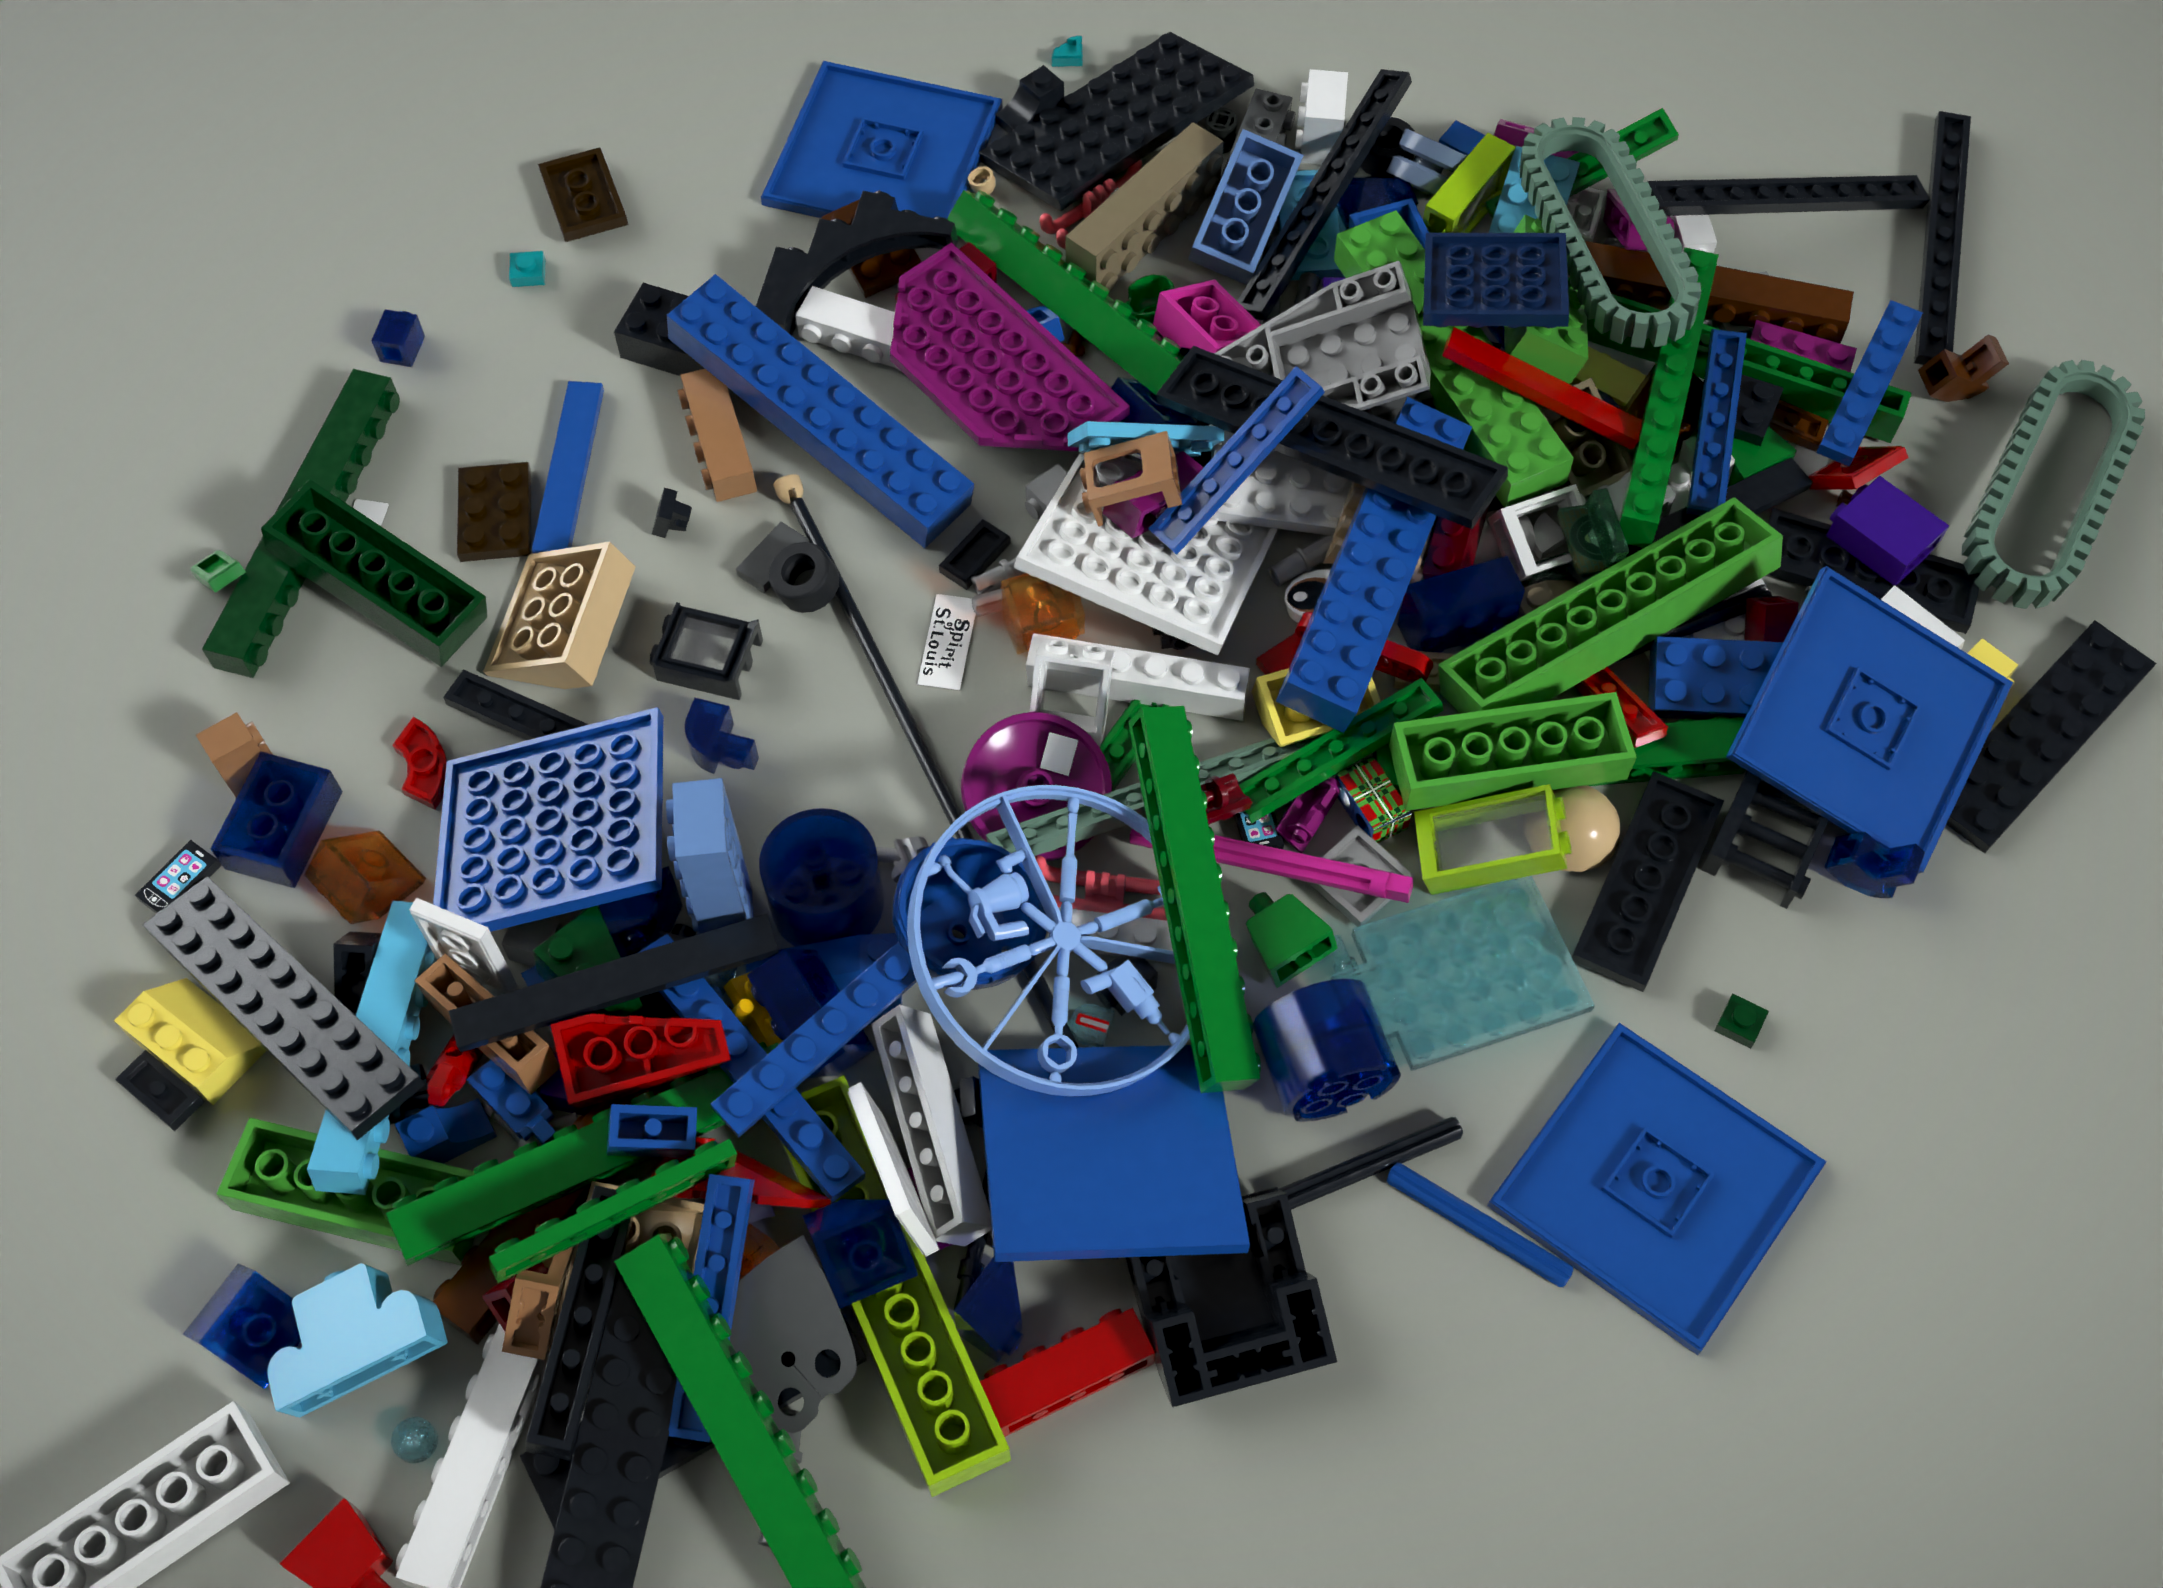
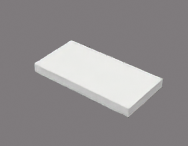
[409,898,519,997]
[848,1082,939,1256]

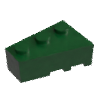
[533,906,644,1016]

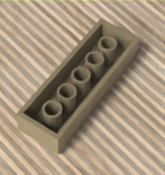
[1065,122,1224,291]

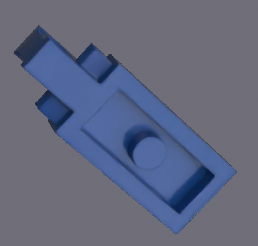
[466,1059,556,1145]

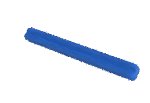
[1386,1162,1574,1287]

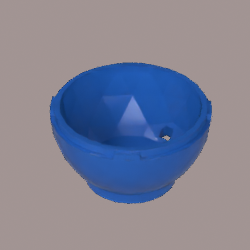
[892,837,1047,990]

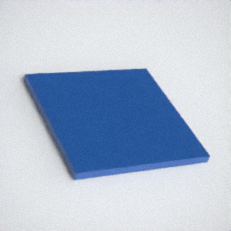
[761,61,1003,219]
[1726,566,2013,874]
[1487,1023,1827,1356]
[978,1045,1250,1262]

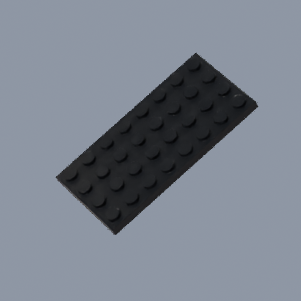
[979,32,1254,211]

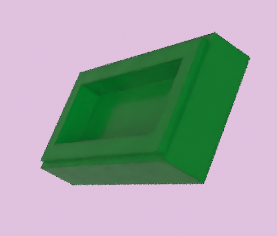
[190,550,246,593]

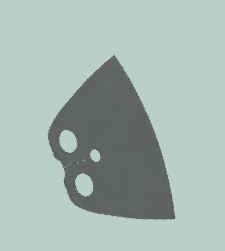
[730,1235,857,1433]

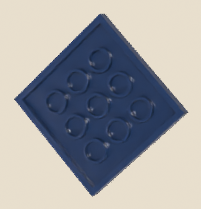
[1423,233,1569,328]

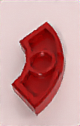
[392,717,447,810]

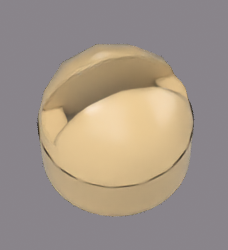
[968,167,996,195]
[773,474,804,504]

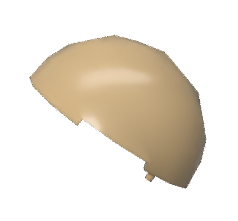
[1523,785,1620,872]

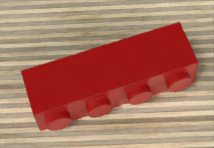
[980,1307,1155,1437]

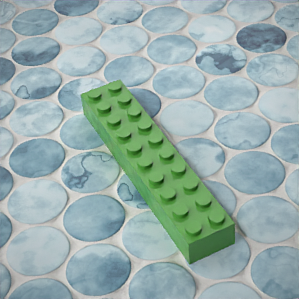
[1334,210,1574,508]
[1438,497,1783,714]

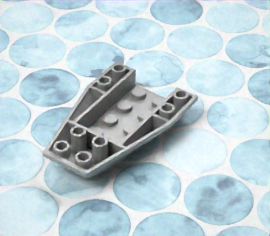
[1214,261,1431,411]

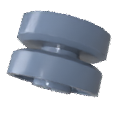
[1386,129,1467,196]

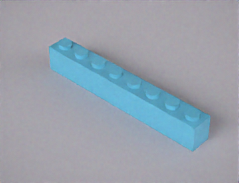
[307,901,437,1195]

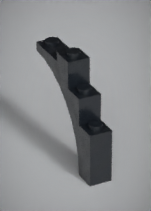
[756,190,959,335]

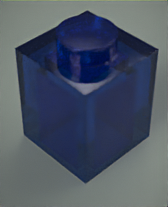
[371,309,425,367]

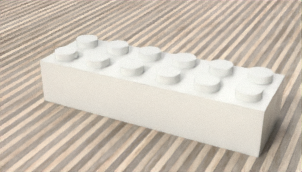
[0,1401,290,1588]

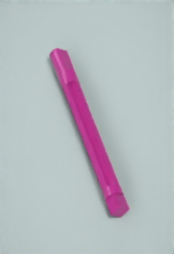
[1129,829,1413,903]

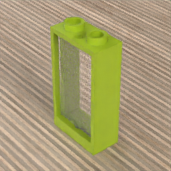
[1423,132,1516,233]
[1414,784,1572,895]

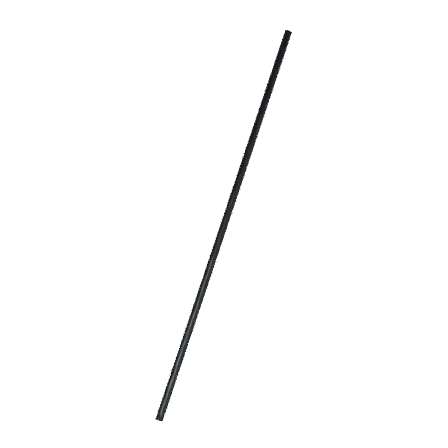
[790,498,1079,1048]

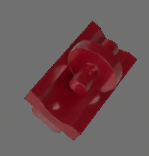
[1201,773,1252,824]

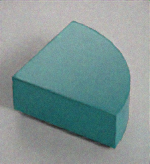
[1052,35,1083,67]

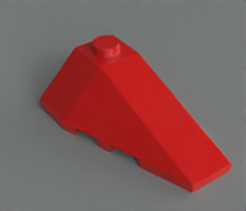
[550,1014,732,1109]
[651,1137,831,1208]

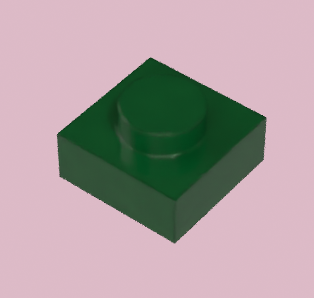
[1714,993,1769,1049]

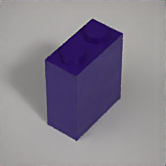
[1826,476,1949,586]

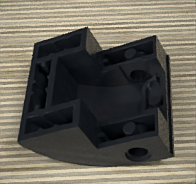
[1125,1187,1337,1407]

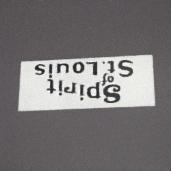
[917,594,976,690]

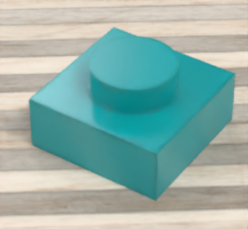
[509,251,546,287]

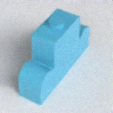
[268,1263,448,1418]

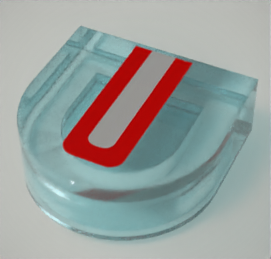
[1070,1004,1115,1047]

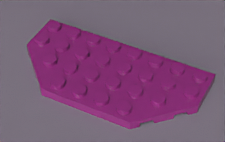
[890,242,1130,452]

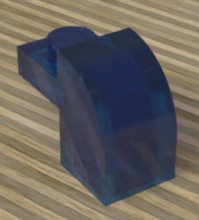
[684,697,759,774]
[1824,832,1925,898]

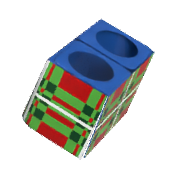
[1335,757,1412,843]

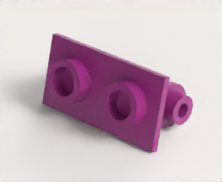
[1274,777,1340,853]

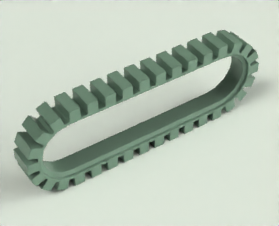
[1519,117,1701,348]
[1962,360,2145,609]

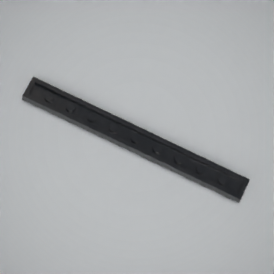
[1237,69,1412,321]
[1914,111,1971,365]
[1647,175,1930,216]

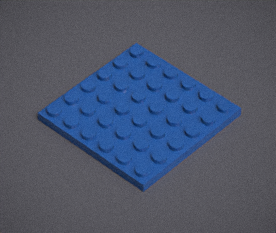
[433,707,664,932]

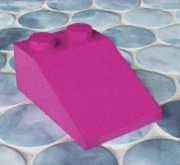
[1153,279,1261,353]

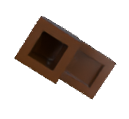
[1918,334,2009,402]

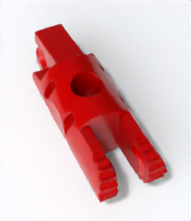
[426,1034,484,1107]

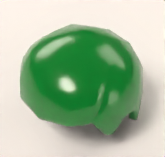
[1126,274,1175,324]

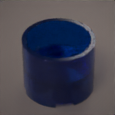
[759,808,884,947]
[1253,979,1401,1122]

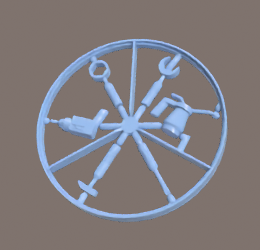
[907,785,1190,1096]

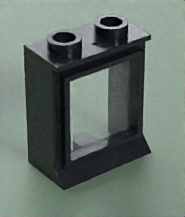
[650,602,763,700]

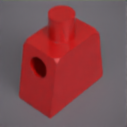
[279,1498,393,1588]

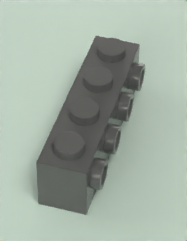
[1219,88,1296,183]

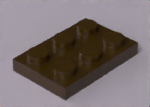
[538,147,628,242]
[457,462,531,562]

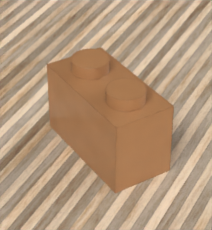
[196,712,277,798]

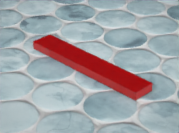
[1442,327,1643,450]

